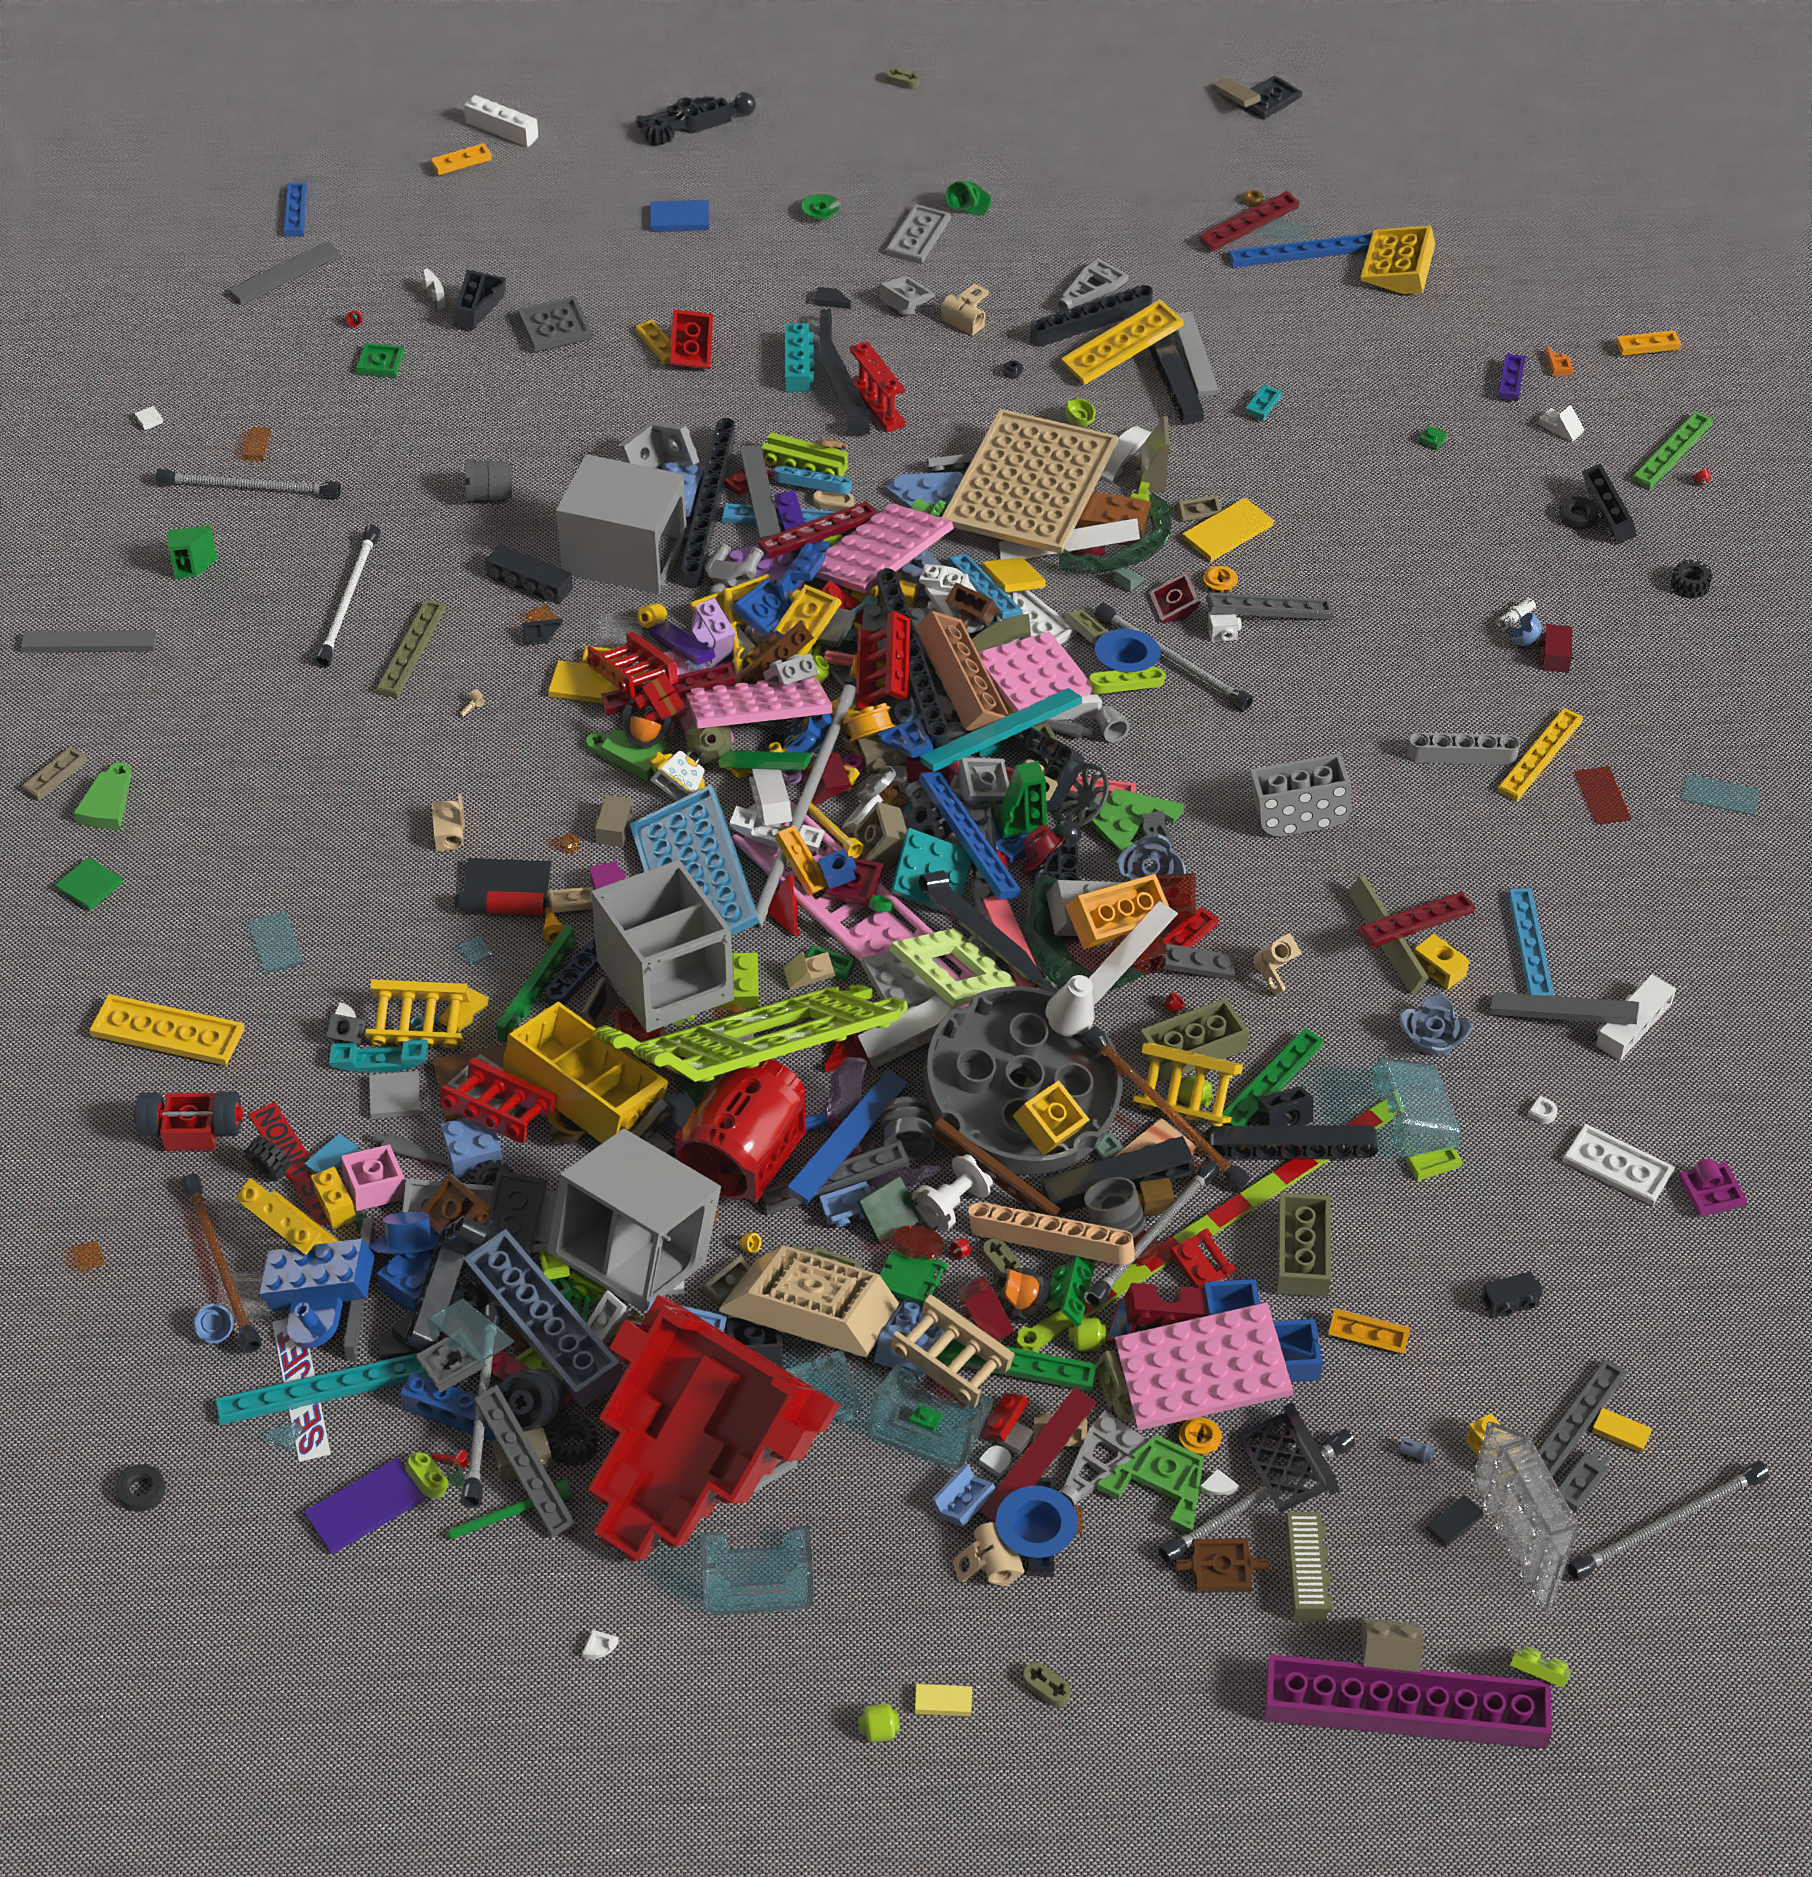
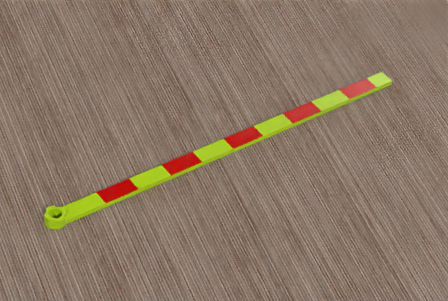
[1016,1098,1402,1352]

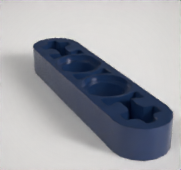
[546,938,600,1006]

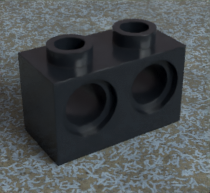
[903,801,949,842]

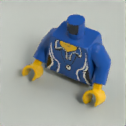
[769,714,832,753]

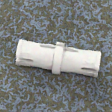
[1497,598,1536,631]

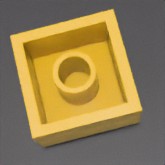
[1013,1080,1090,1156]

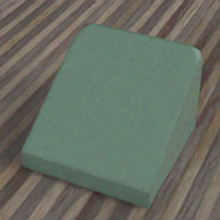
[1114,569,1144,592]

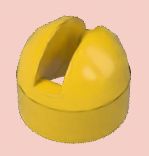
[739,1232,761,1253]

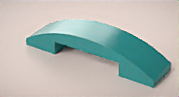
[329,1040,428,1073]

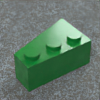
[996,761,1047,839]

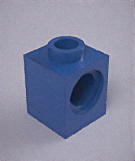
[818,849,857,889]

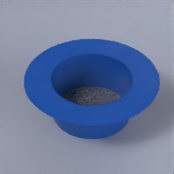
[1095,629,1161,672]
[369,1212,440,1254]
[996,1486,1078,1558]

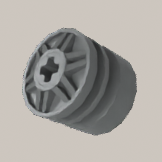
[880,1097,935,1162]
[1084,1177,1146,1238]

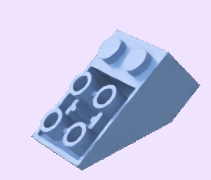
[874,1301,945,1377]

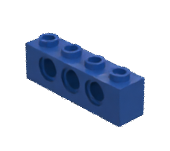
[400,1373,496,1441]

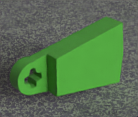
[586,729,668,782]
[74,762,132,829]

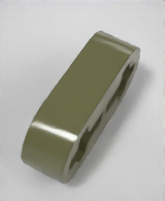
[886,67,920,89]
[983,1238,1021,1281]
[1023,1662,1071,1708]

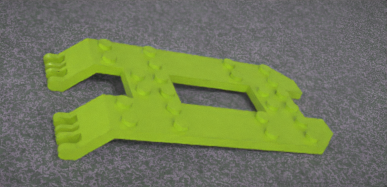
[593,985,908,1082]

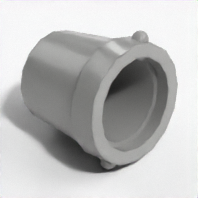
[1095,706,1130,742]

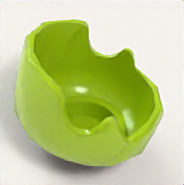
[1065,397,1095,427]

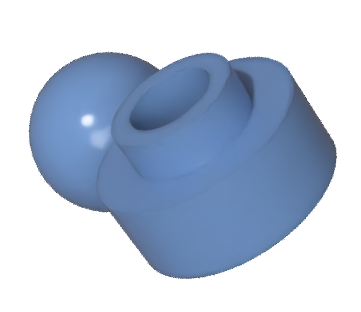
[893,701,920,724]

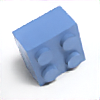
[441,1118,504,1179]

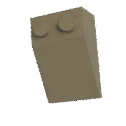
[1135,416,1170,492]
[1361,1617,1424,1672]

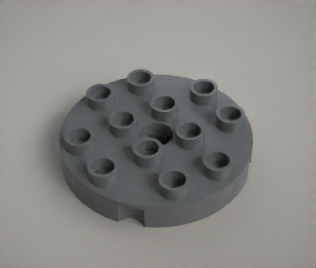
[923,986,1122,1175]

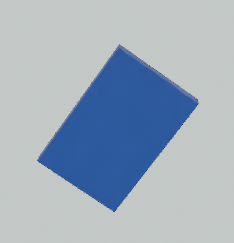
[651,200,709,232]
[732,578,793,638]

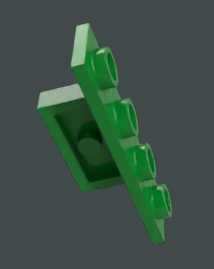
[1045,1256,1096,1327]

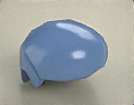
[1511,612,1542,646]
[194,1303,234,1343]

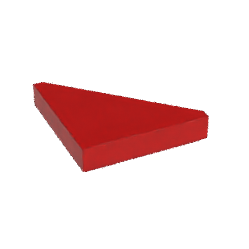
[768,875,800,936]
[824,1033,867,1073]

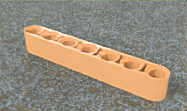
[968,1202,1135,1265]

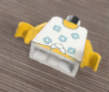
[649,751,705,801]

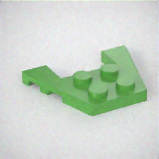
[1090,788,1185,854]
[1097,1435,1204,1534]

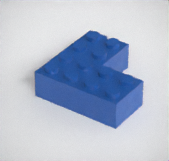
[1204,1279,1323,1382]

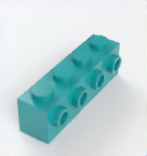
[785,323,814,392]

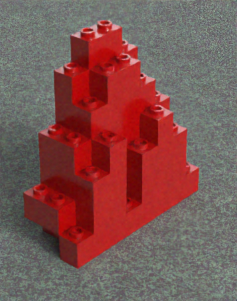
[588,1295,841,1562]

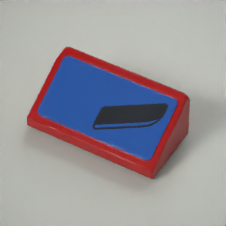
[1105,1299,1138,1346]

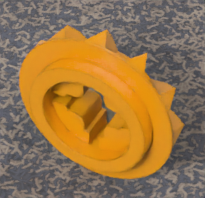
[1203,566,1238,593]
[1179,1417,1222,1456]

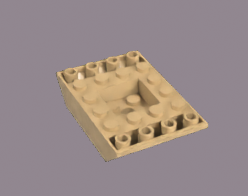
[719,1245,899,1357]

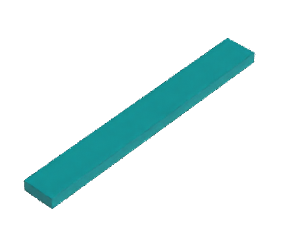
[920,688,1082,772]
[215,1352,428,1425]

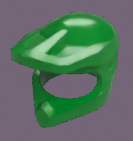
[946,180,992,215]

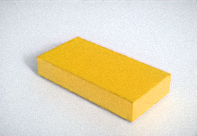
[1592,1408,1652,1453]

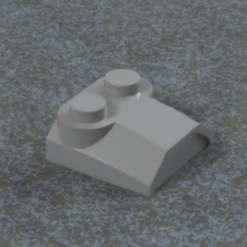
[879,276,935,316]
[958,758,1009,806]

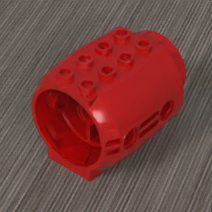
[675,1059,806,1203]

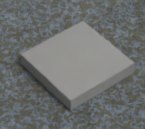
[369,1071,421,1119]

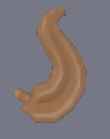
[817,437,848,449]

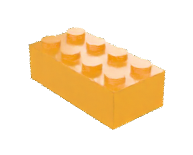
[1066,874,1169,949]

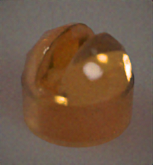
[561,833,579,854]
[728,1004,749,1017]

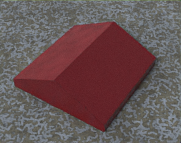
[1149,571,1201,623]
[801,752,853,806]

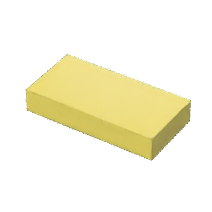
[915,1684,972,1717]

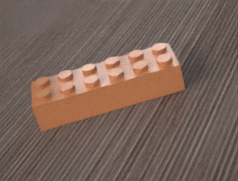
[915,611,1009,731]

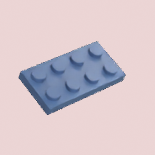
[661,462,704,516]

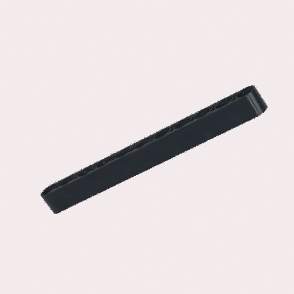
[682,418,735,589]
[877,568,948,750]

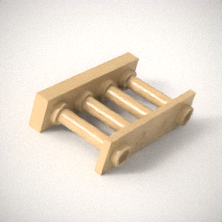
[890,1294,1015,1408]

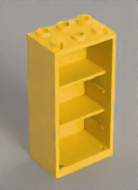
[502,1002,668,1144]

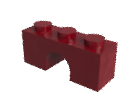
[1124,1283,1209,1326]

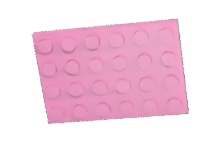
[814,503,953,594]
[686,676,832,729]
[1115,1302,1293,1431]

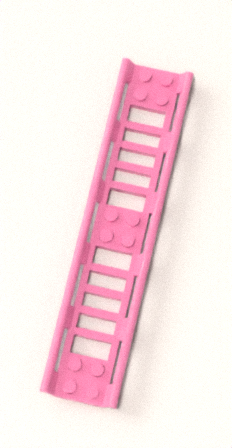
[732,801,977,1010]

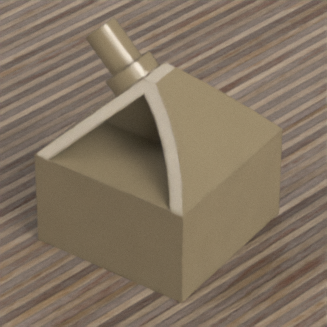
[853,802,908,871]

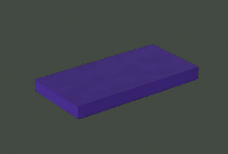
[304,1457,426,1555]

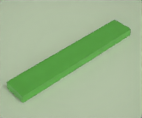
[1632,411,1713,490]

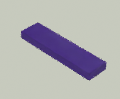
[649,621,715,665]

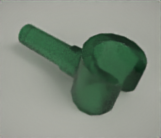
[352,1204,368,1232]
[446,1464,466,1487]

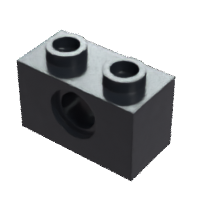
[1258,1086,1313,1126]

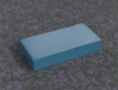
[304,1133,358,1175]

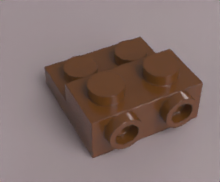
[420,1174,491,1234]

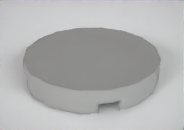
[856,766,896,802]

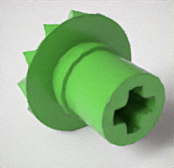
[911,497,946,518]

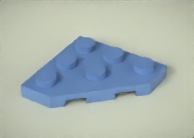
[886,472,964,509]

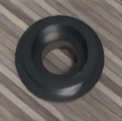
[1003,360,1023,379]

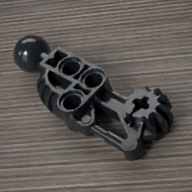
[636,92,756,146]
[1034,819,1081,944]

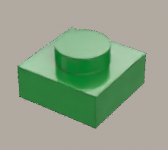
[1418,425,1447,451]
[908,1404,943,1436]

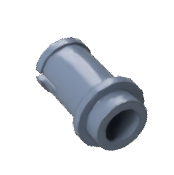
[1399,1437,1435,1464]

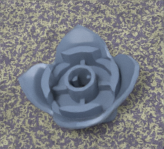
[895,549,942,599]
[1116,834,1186,889]
[1399,992,1473,1056]

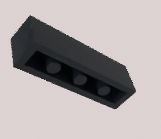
[1582,463,1637,545]
[485,544,573,604]

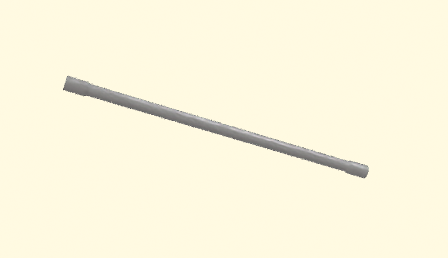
[751,685,857,930]

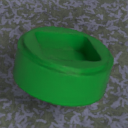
[868,895,893,913]

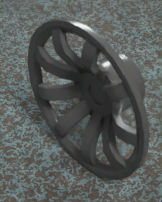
[1054,763,1109,827]

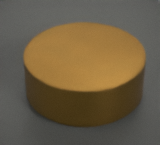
[1243,190,1263,207]

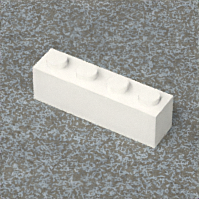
[464,95,538,147]
[749,769,792,826]
[1596,974,1676,1061]
[858,995,953,1069]

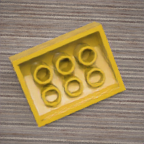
[1361,225,1435,294]

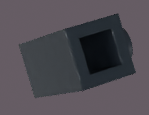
[1481,1271,1543,1319]

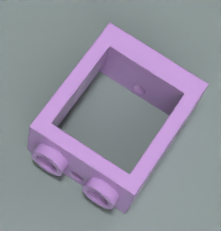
[690,598,735,667]

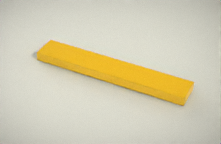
[1497,708,1583,802]

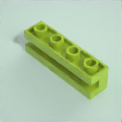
[761,432,848,477]

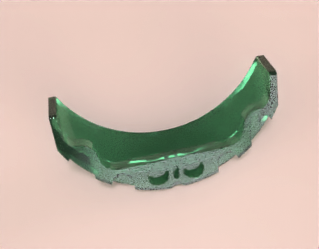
[1059,493,1172,573]
[1024,874,1145,992]

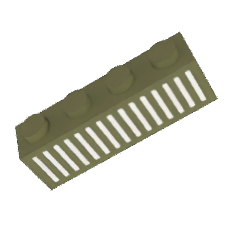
[1285,1512,1333,1622]

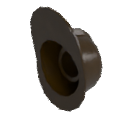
[547,1110,587,1145]

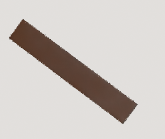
[930,1118,1060,1217]

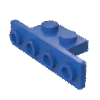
[777,543,825,602]

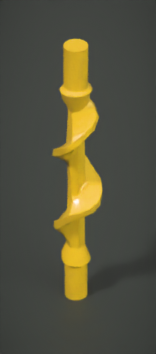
[723,588,745,676]

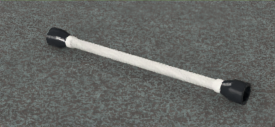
[313,524,381,668]

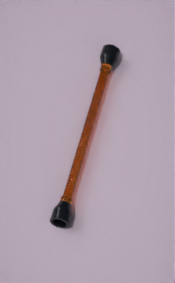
[1082,1025,1251,1192]
[180,1174,262,1353]

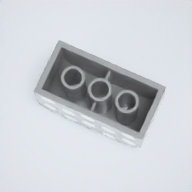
[1250,753,1352,836]

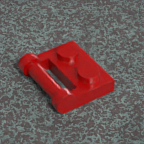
[1169,1228,1237,1289]

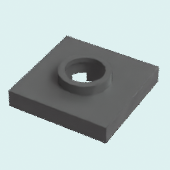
[415,1329,486,1393]

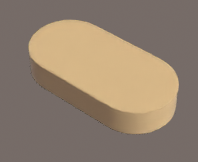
[813,490,854,511]

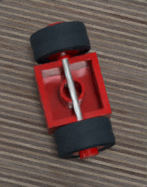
[133,1091,243,1151]

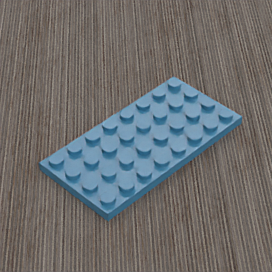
[630,784,760,936]

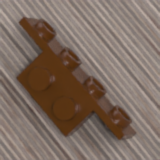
[735,621,814,685]

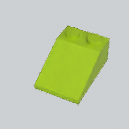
[711,953,759,1009]

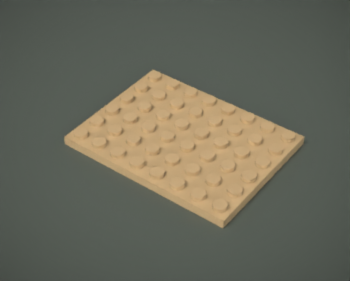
[942,409,1118,554]

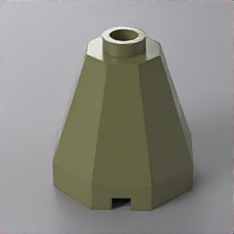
[685,721,732,764]

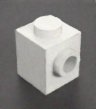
[1207,611,1241,642]

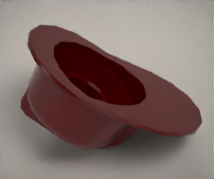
[1021,824,1065,874]

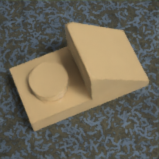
[783,952,835,990]

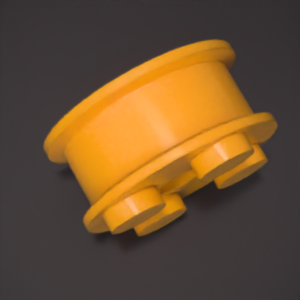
[843,703,896,743]

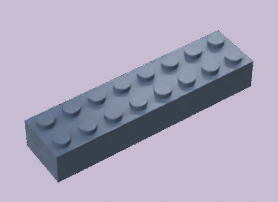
[464,1229,624,1409]

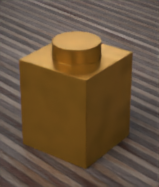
[1137,1178,1175,1217]

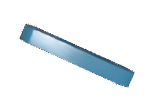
[774,466,852,494]

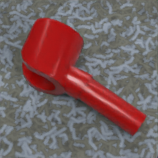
[431,1449,470,1471]

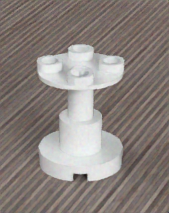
[912,1154,993,1232]

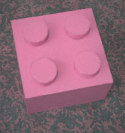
[341,1144,405,1211]

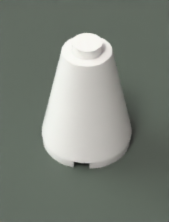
[1045,975,1094,1036]

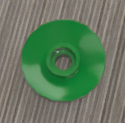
[802,194,840,219]

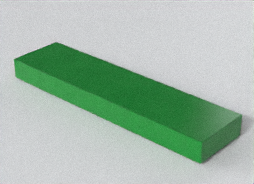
[718,751,812,770]

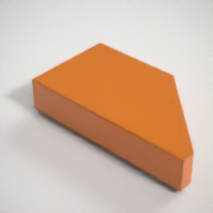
[1545,347,1573,377]

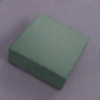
[1093,1132,1124,1160]

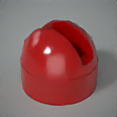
[346,310,363,327]
[1692,468,1711,485]
[1164,992,1185,1013]
[949,1238,972,1260]

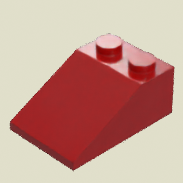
[669,309,713,370]

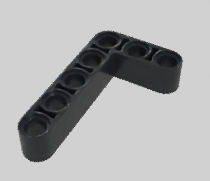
[1007,727,1085,812]
[405,1216,488,1351]

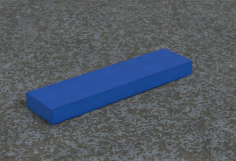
[284,182,307,237]

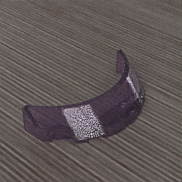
[825,1057,942,1188]

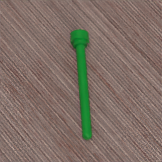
[447,1478,573,1539]

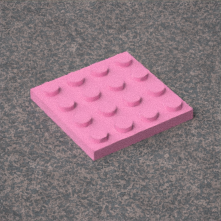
[978,632,1094,713]

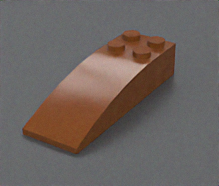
[1074,492,1151,548]

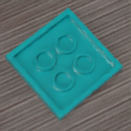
[891,828,971,914]

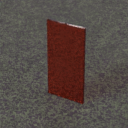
[1575,766,1632,825]

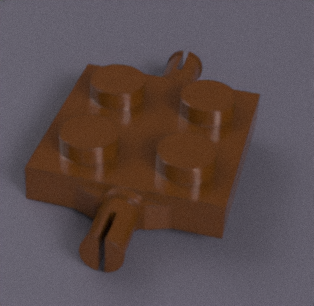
[1176,1538,1269,1593]

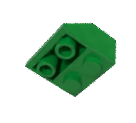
[167,525,217,579]

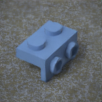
[818,1181,870,1228]
[932,1464,996,1527]

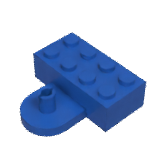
[259,1239,375,1349]

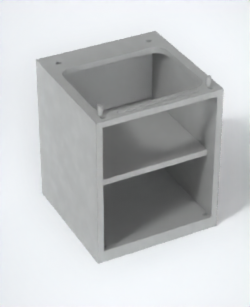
[556,454,689,594]
[591,860,734,1033]
[547,1128,721,1312]

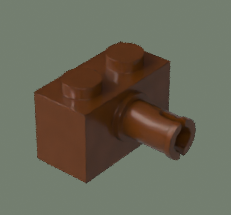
[945,582,998,629]

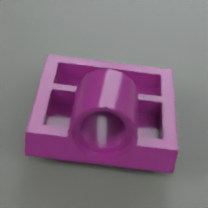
[1679,1158,1747,1217]

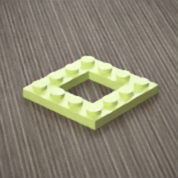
[889,928,1018,1007]

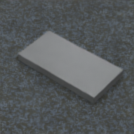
[886,204,951,264]

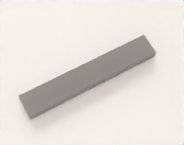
[1176,312,1218,397]

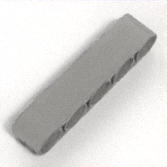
[1407,732,1520,765]

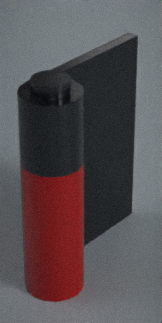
[455,858,551,916]

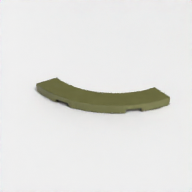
[948,613,1031,702]

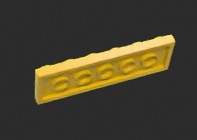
[1061,299,1184,385]
[89,994,245,1066]

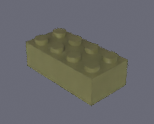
[1139,998,1249,1082]
[1277,1192,1331,1297]

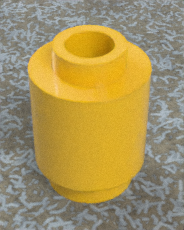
[637,603,667,628]

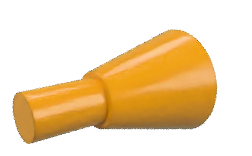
[542,906,563,943]

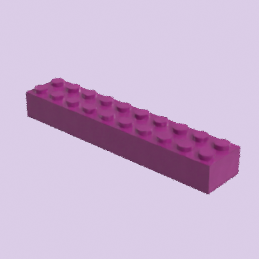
[1264,1654,1552,1749]

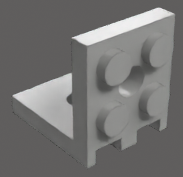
[618,420,699,468]

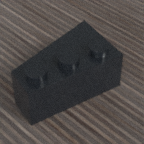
[453,270,506,330]

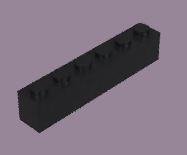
[1041,1136,1194,1215]

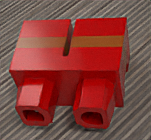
[634,674,687,726]

